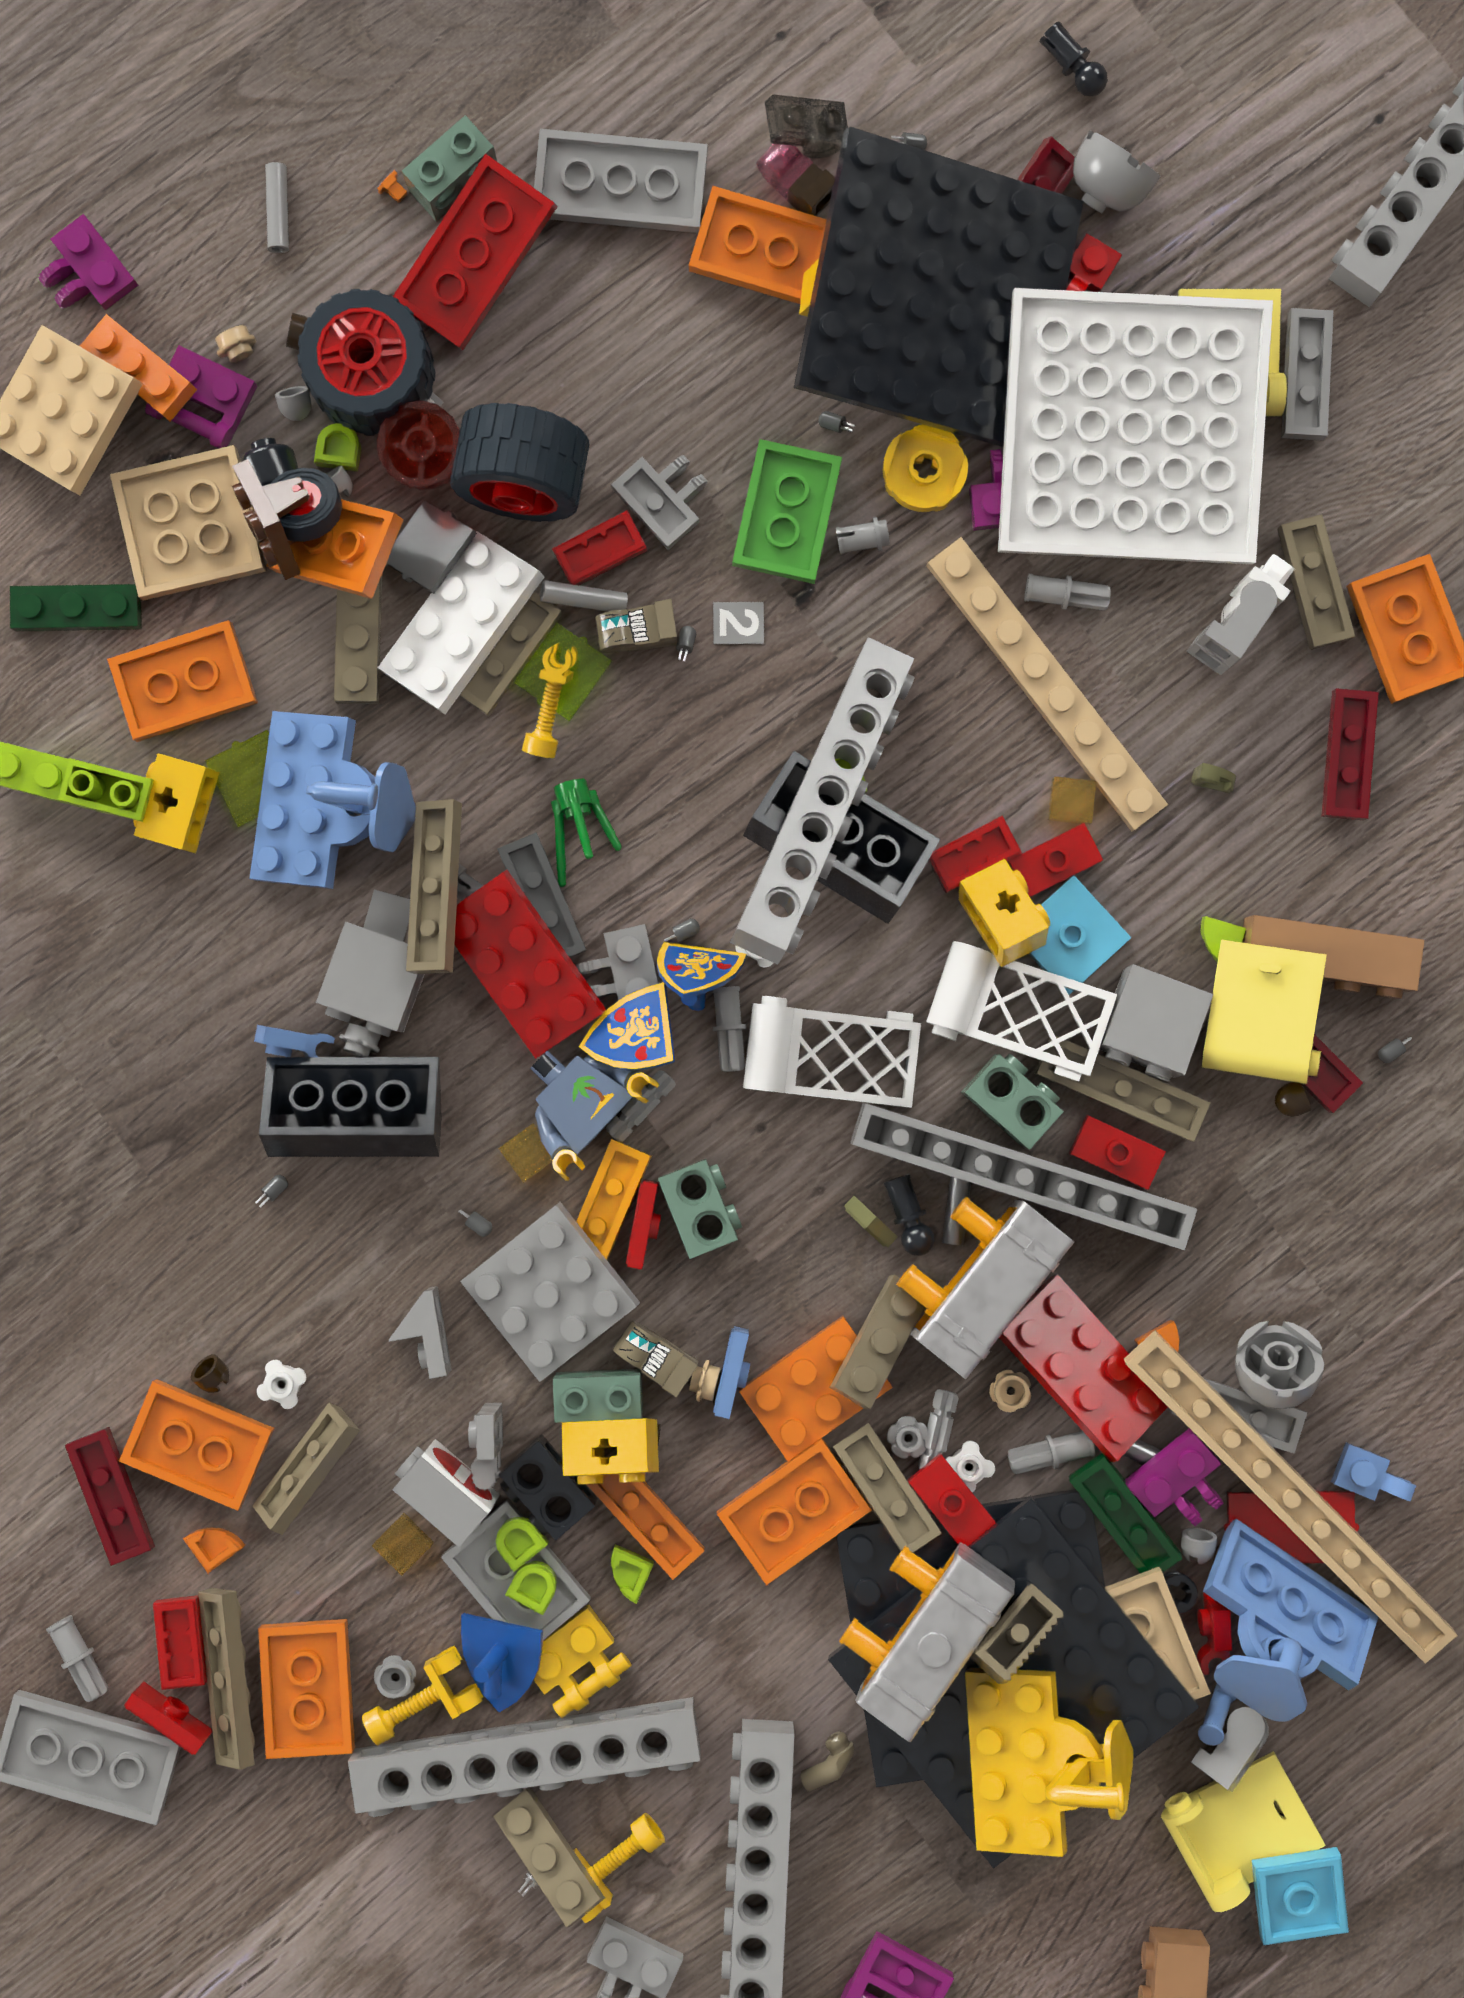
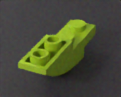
[0,742,154,822]

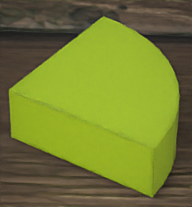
[1201,916,1246,963]
[611,1544,654,1604]

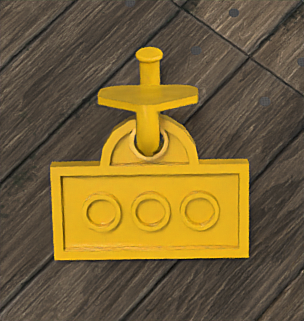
[965,1668,1133,1857]

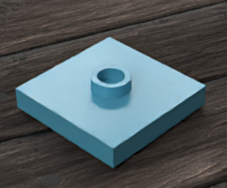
[1029,875,1131,995]
[1251,1847,1349,1945]

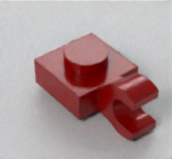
[1066,233,1122,292]
[1197,1593,1232,1675]

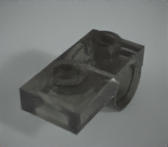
[765,94,848,159]

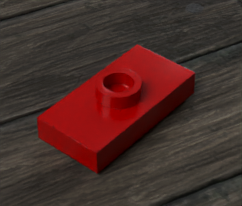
[552,510,647,585]
[928,815,1022,894]
[1007,823,1103,897]
[1069,1115,1166,1190]
[626,1180,661,1270]
[907,1453,996,1546]
[153,1595,207,1690]
[124,1681,213,1755]

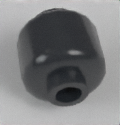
[240,438,298,486]

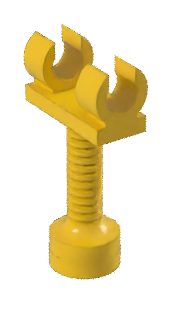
[522,642,578,758]
[362,1645,483,1746]
[573,1813,665,1923]

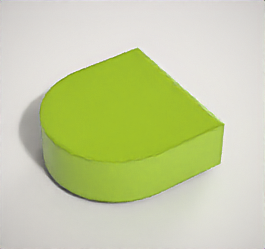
[314,423,361,471]
[496,1517,549,1572]
[505,1561,557,1615]

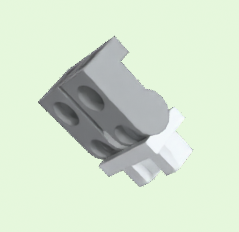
[1186,554,1294,675]

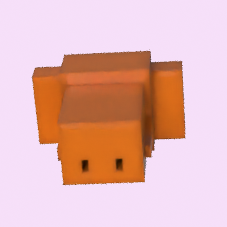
[377,170,407,203]

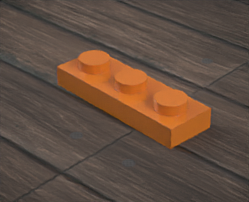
[80,314,197,422]
[586,1454,705,1580]

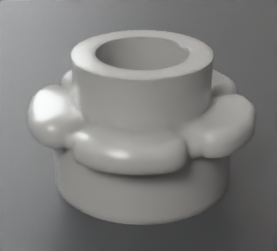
[339,1023,381,1057]
[887,1416,928,1459]
[374,1655,416,1699]

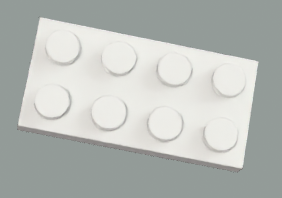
[378,531,544,715]

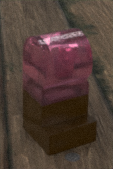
[756,137,835,216]

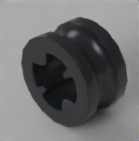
[1163,1571,1198,1613]

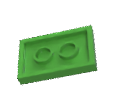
[732,439,842,584]

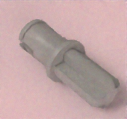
[1024,573,1111,610]
[713,986,746,1072]
[1008,1431,1095,1474]
[46,1615,108,1702]

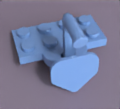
[249,711,416,889]
[1198,1519,1378,1746]

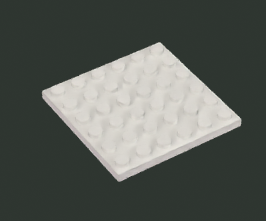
[998,288,1273,564]

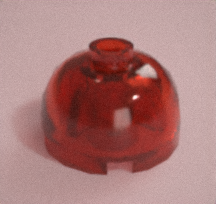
[377,400,460,491]

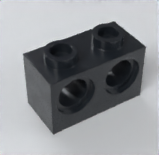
[499,1434,597,1541]

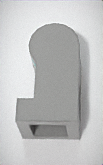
[1191,1707,1269,1792]

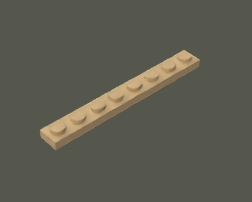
[926,537,1168,832]

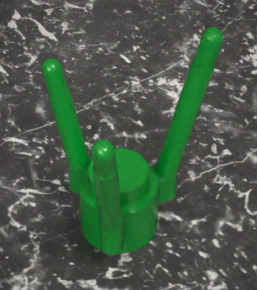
[551,778,622,887]

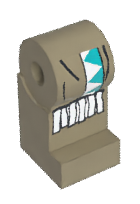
[595,599,678,653]
[613,1320,699,1398]

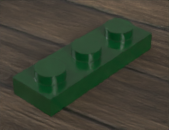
[10,584,142,632]
[1069,1453,1182,1574]

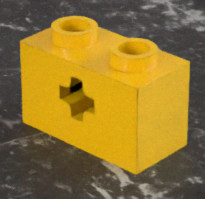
[133,753,220,854]
[958,859,1050,967]
[562,1418,659,1484]

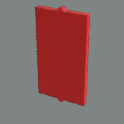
[1223,1491,1359,1563]

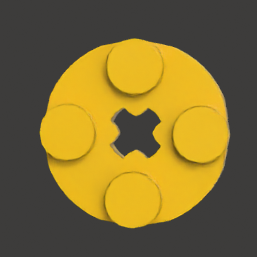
[883,424,968,512]

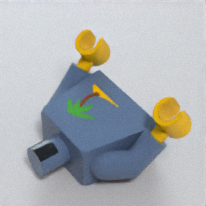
[530,1051,659,1181]

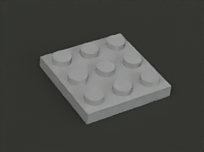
[460,1202,640,1382]

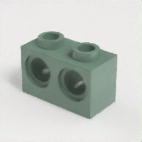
[402,115,497,221]
[961,1054,1064,1150]
[658,1158,742,1259]
[553,1369,643,1423]

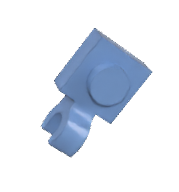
[254,1025,335,1057]
[1331,1442,1416,1501]

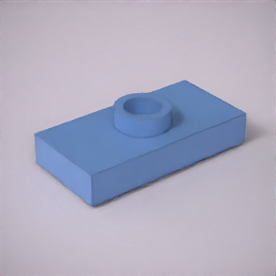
[713,1326,750,1419]

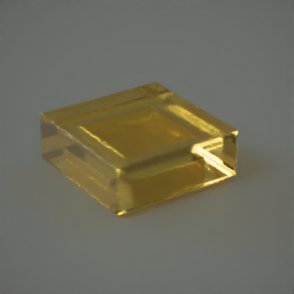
[1048,776,1096,825]
[498,1123,553,1183]
[372,1513,434,1576]

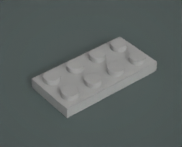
[534,129,708,233]
[0,1690,181,1825]

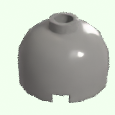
[1073,130,1161,214]
[1235,1321,1324,1409]

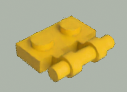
[534,1604,632,1718]

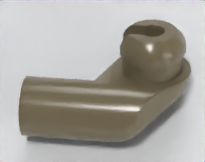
[800,1731,854,1792]

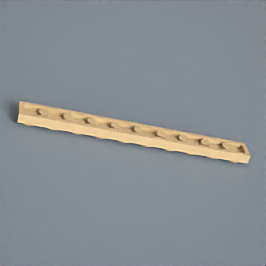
[1124,1330,1458,1664]

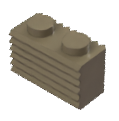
[970,1584,1063,1684]

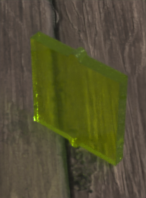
[514,623,612,722]
[205,730,269,827]

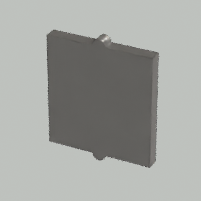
[386,500,477,594]

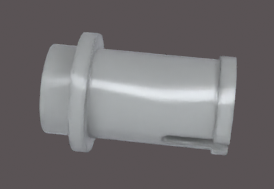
[836,517,890,555]

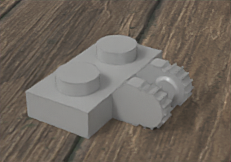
[611,455,708,550]
[576,924,659,1000]
[468,1403,503,1491]
[587,1916,683,1998]

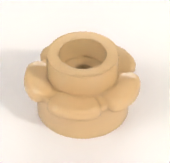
[215,325,256,363]
[689,1360,722,1402]
[989,1369,1031,1412]

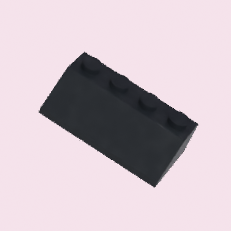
[743,751,940,924]
[259,1057,442,1157]

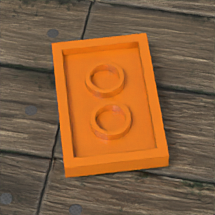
[689,186,827,304]
[266,499,404,599]
[1346,554,1464,704]
[107,620,258,742]
[739,1316,893,1462]
[119,1379,275,1511]
[717,1438,872,1585]
[258,1619,355,1759]

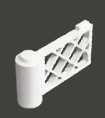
[926,941,1117,1082]
[743,996,921,1108]

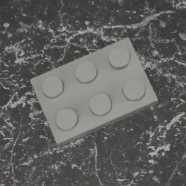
[441,1498,591,1640]

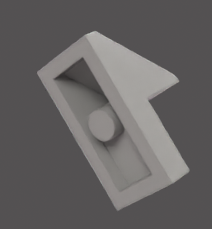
[389,1286,452,1379]

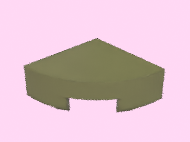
[1191,763,1236,794]
[844,1196,898,1247]

